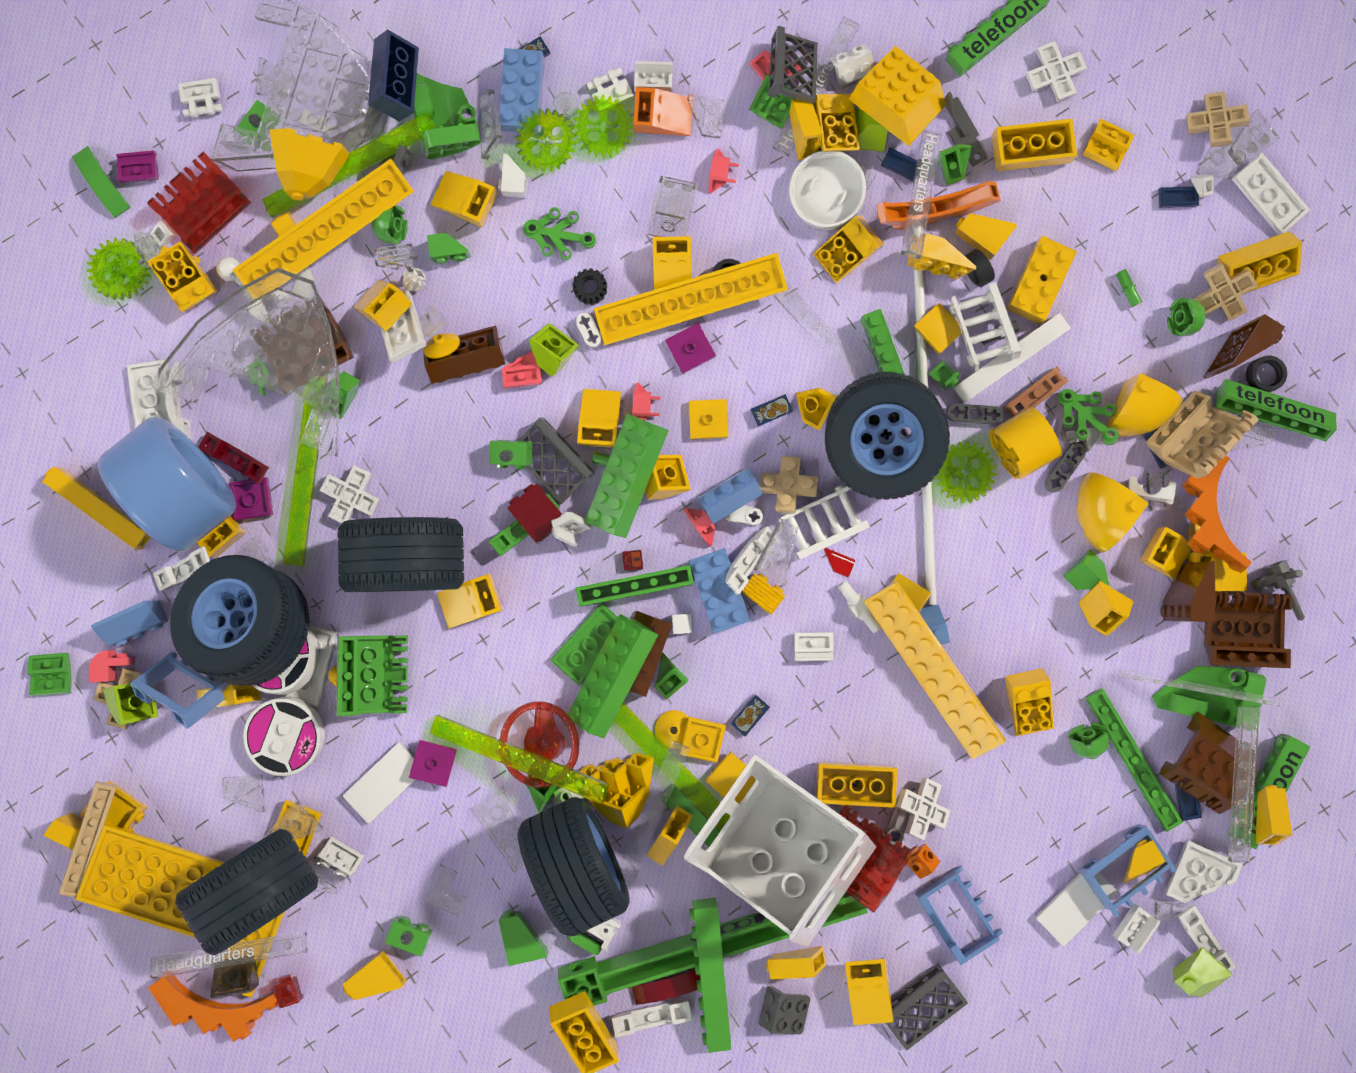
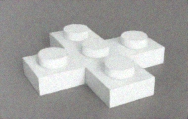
[1026,41,1087,102]
[320,465,381,523]
[896,777,950,840]

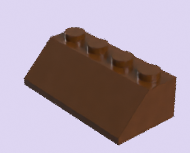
[423,325,505,384]
[629,611,672,697]

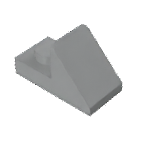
[1061,427,1101,452]

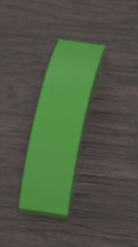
[72,146,131,218]
[488,493,560,557]
[660,783,721,847]

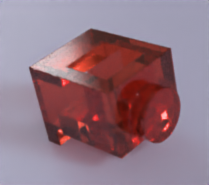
[273,974,304,1008]

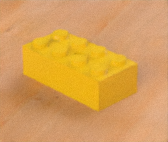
[991,118,1077,172]
[1006,235,1077,325]
[815,761,898,808]
[549,991,619,1073]

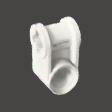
[725,505,763,526]

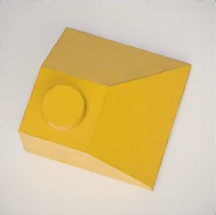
[645,455,691,500]
[1123,840,1166,884]

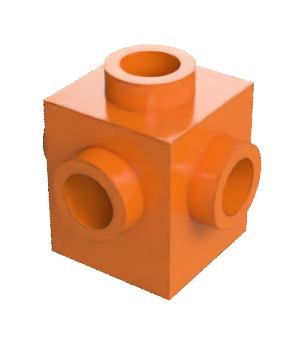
[905,844,941,879]

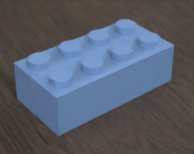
[499,48,545,134]
[689,548,750,634]

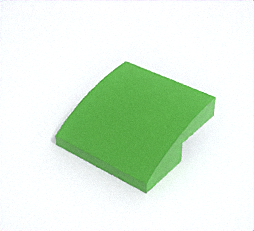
[749,75,794,130]
[27,653,72,697]

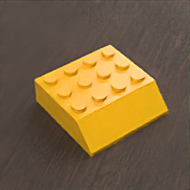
[849,46,946,147]

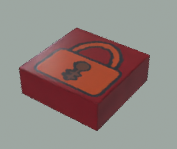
[622,550,643,571]

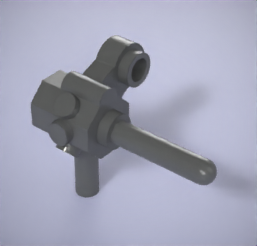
[1251,560,1305,621]

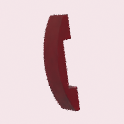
[198,432,269,484]
[632,967,700,1005]

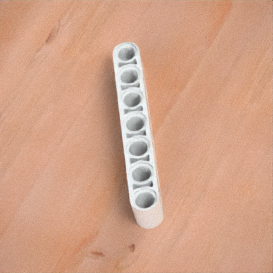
[953,313,1071,403]

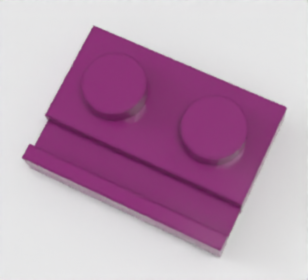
[116,150,159,183]

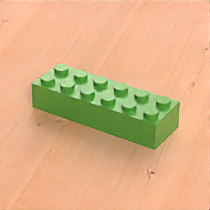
[585,414,669,538]
[566,614,658,738]

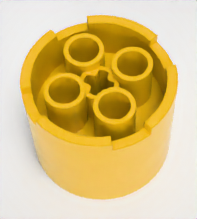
[988,407,1062,480]

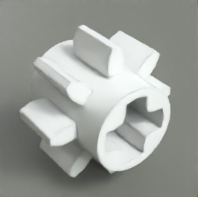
[402,268,426,292]

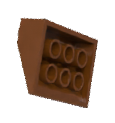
[1203,314,1285,379]
[1160,561,1215,622]

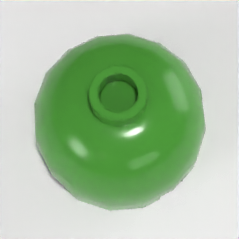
[372,205,408,244]
[1167,298,1206,336]
[1068,723,1109,759]

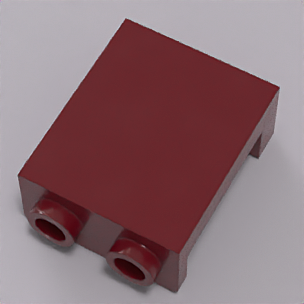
[507,483,562,544]

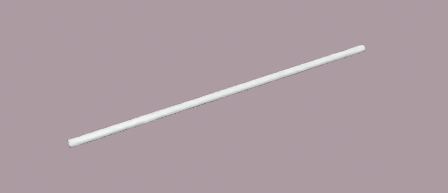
[912,223,936,605]

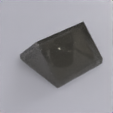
[210,955,259,999]

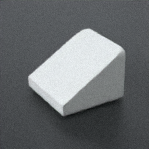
[1191,175,1214,197]
[150,220,179,247]
[672,614,692,634]

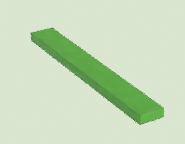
[1085,688,1183,832]

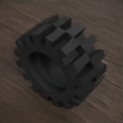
[572,268,607,305]

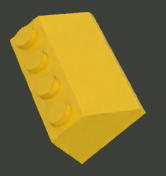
[1218,231,1302,293]

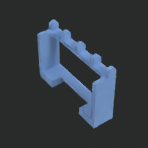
[130,652,227,729]
[1078,824,1177,917]
[915,866,1003,965]

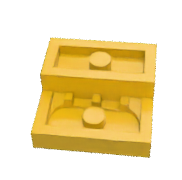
[1082,119,1134,171]
[913,302,962,354]
[705,751,756,804]

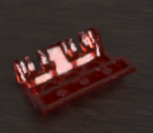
[147,151,251,254]
[839,804,912,913]

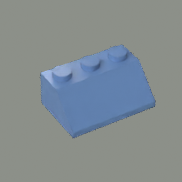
[696,468,763,524]
[91,601,168,648]

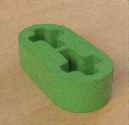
[567,932,602,955]

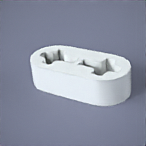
[576,313,602,348]

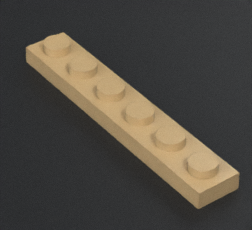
[59,781,116,897]

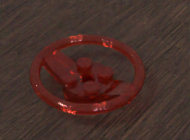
[499,701,580,788]

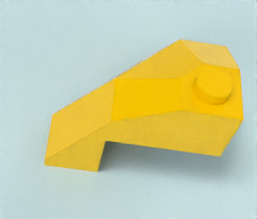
[270,128,349,201]
[573,753,654,829]

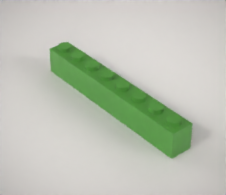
[689,897,732,1053]

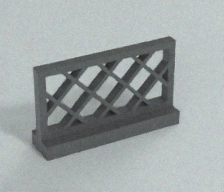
[768,26,818,104]
[518,417,595,504]
[885,963,968,1050]

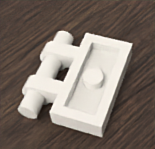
[586,67,634,114]
[178,78,223,118]

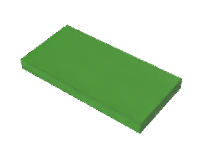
[551,603,618,686]

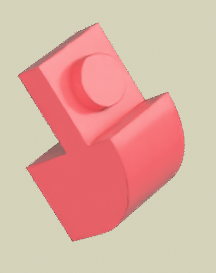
[89,650,135,682]

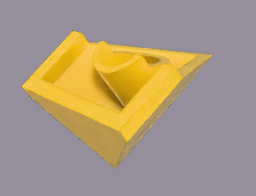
[795,387,837,431]

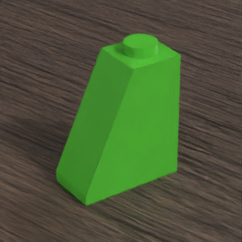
[499,910,549,966]

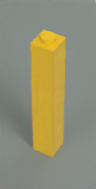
[42,466,151,550]

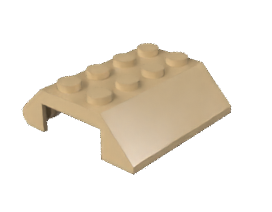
[1146,390,1258,479]

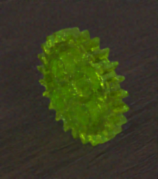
[572,94,634,159]
[514,108,577,172]
[86,238,151,301]
[934,441,997,504]

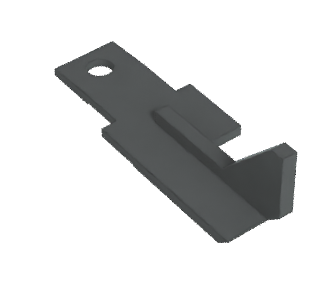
[944,92,988,167]

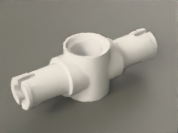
[838,581,881,634]

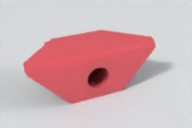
[708,148,739,193]
[632,383,661,420]
[684,508,716,547]

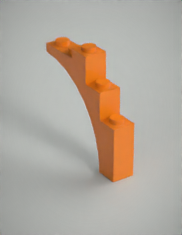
[876,181,1001,230]
[1181,455,1252,573]
[148,971,283,1042]

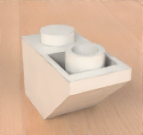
[498,154,527,198]

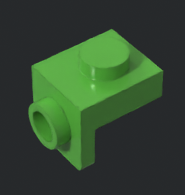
[929,361,960,391]

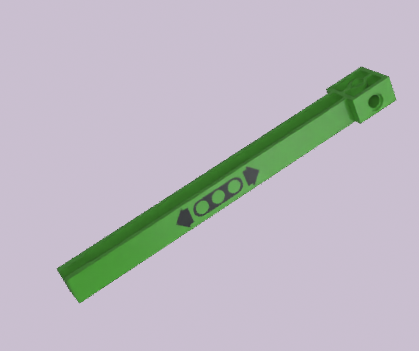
[558,882,868,1006]

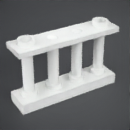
[949,282,1021,372]
[779,484,870,560]

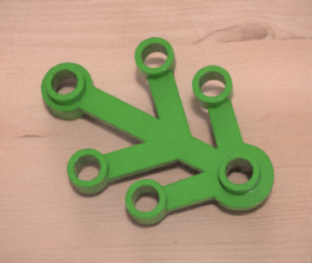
[523,207,596,261]
[1057,389,1119,445]

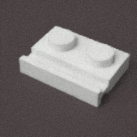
[794,632,834,661]

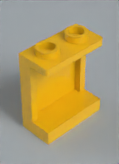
[79,781,147,832]

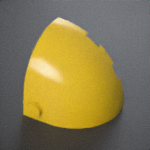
[1105,373,1183,437]
[1076,472,1149,553]

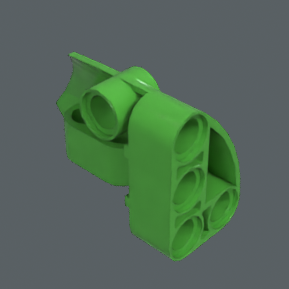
[414,73,481,159]
[1152,665,1266,731]

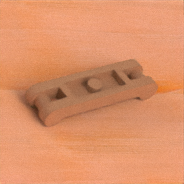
[1003,366,1069,417]

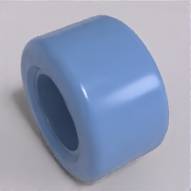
[98,417,236,551]

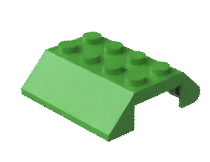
[337,635,408,716]

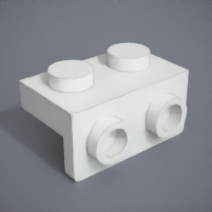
[830,44,874,87]
[634,61,673,93]
[551,512,591,547]
[317,836,365,878]
[1112,904,1160,954]

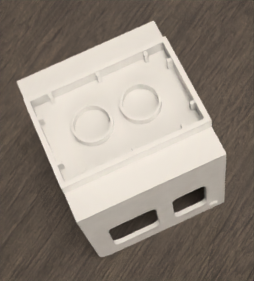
[684,755,876,947]

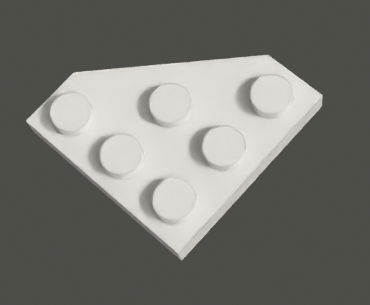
[1164,840,1243,903]

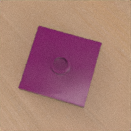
[665,322,716,374]
[229,477,273,521]
[409,740,457,787]

